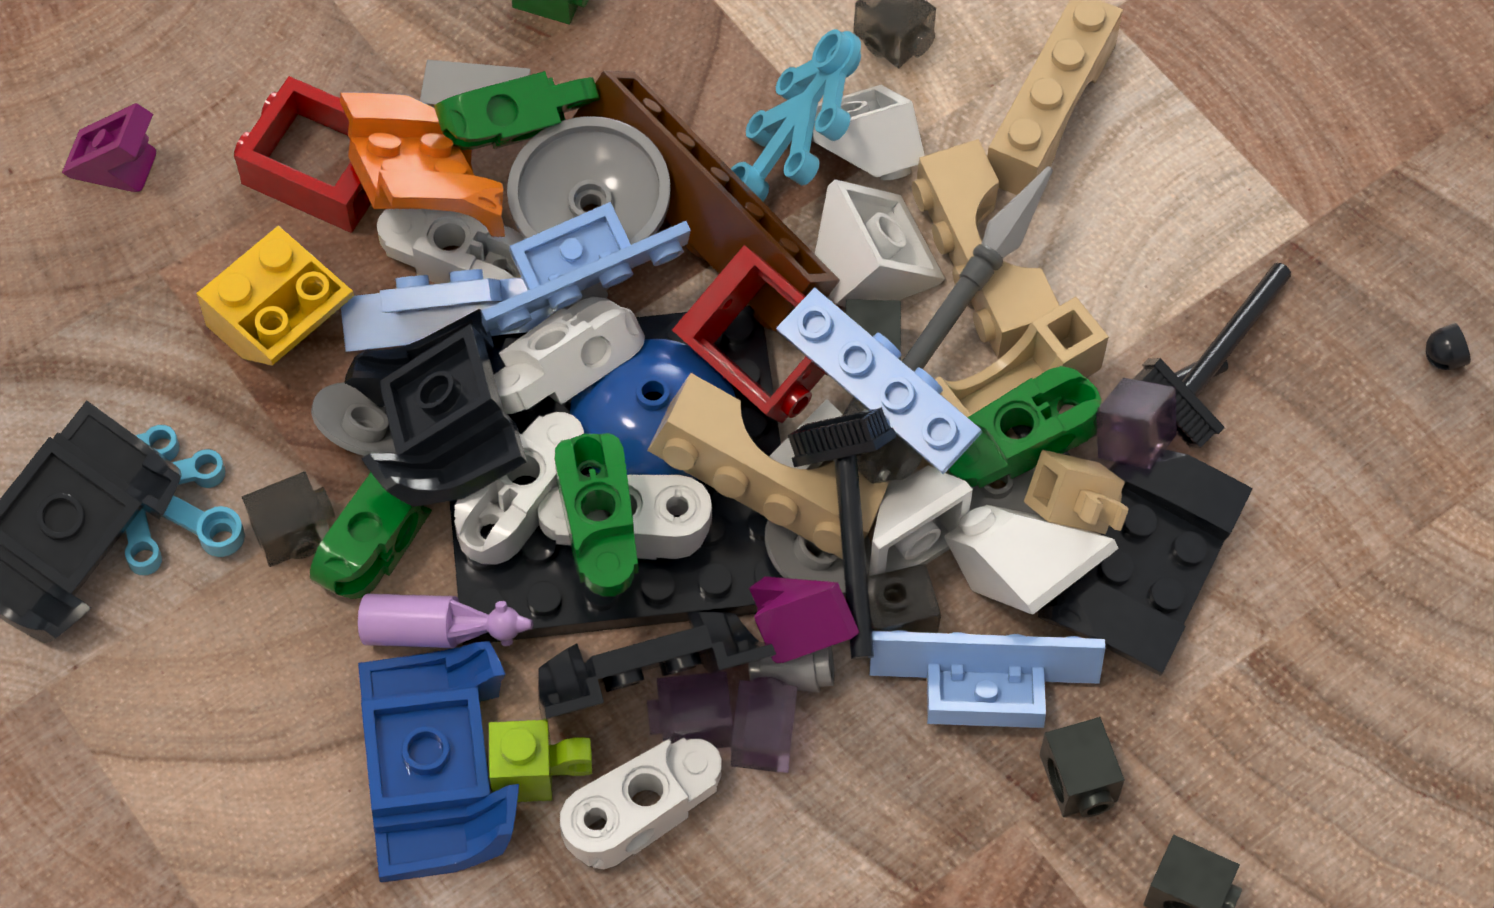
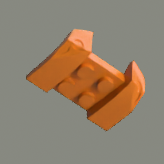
[340,93,505,237]

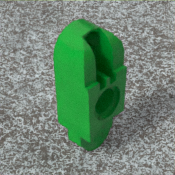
[434,71,600,150]
[947,366,1103,488]
[554,433,638,596]
[310,472,432,599]

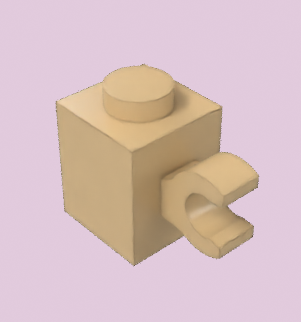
[1024,450,1129,534]

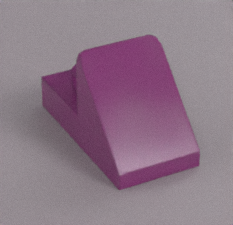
[62,103,156,192]
[749,576,859,663]

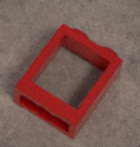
[234,76,371,233]
[672,245,828,424]

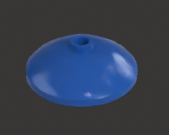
[570,339,736,481]

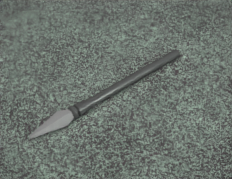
[831,166,1053,463]

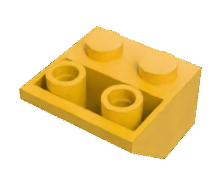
[196,225,354,366]

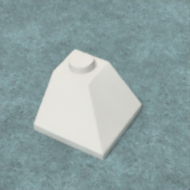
[812,85,925,180]
[815,180,945,307]
[868,465,973,598]
[944,504,1119,615]

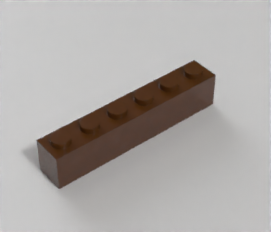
[573,71,840,332]

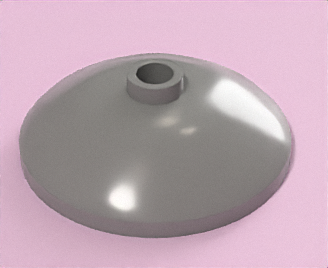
[507,117,671,245]

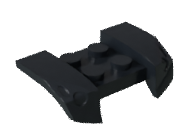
[344,309,527,507]
[0,400,182,643]
[1038,445,1253,676]
[538,612,776,720]

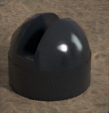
[1425,323,1471,370]

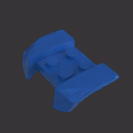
[358,641,519,882]

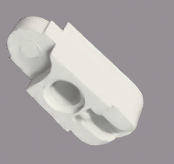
[377,209,524,284]
[494,296,645,414]
[454,412,584,565]
[537,475,712,560]
[560,737,721,870]

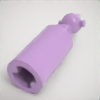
[358,594,533,648]

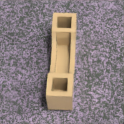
[987,0,1123,195]
[912,139,1060,359]
[894,296,1109,471]
[647,373,889,559]

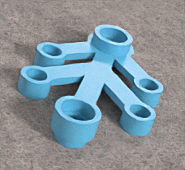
[731,29,861,202]
[125,425,245,576]

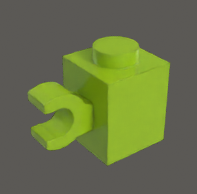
[489,720,592,802]

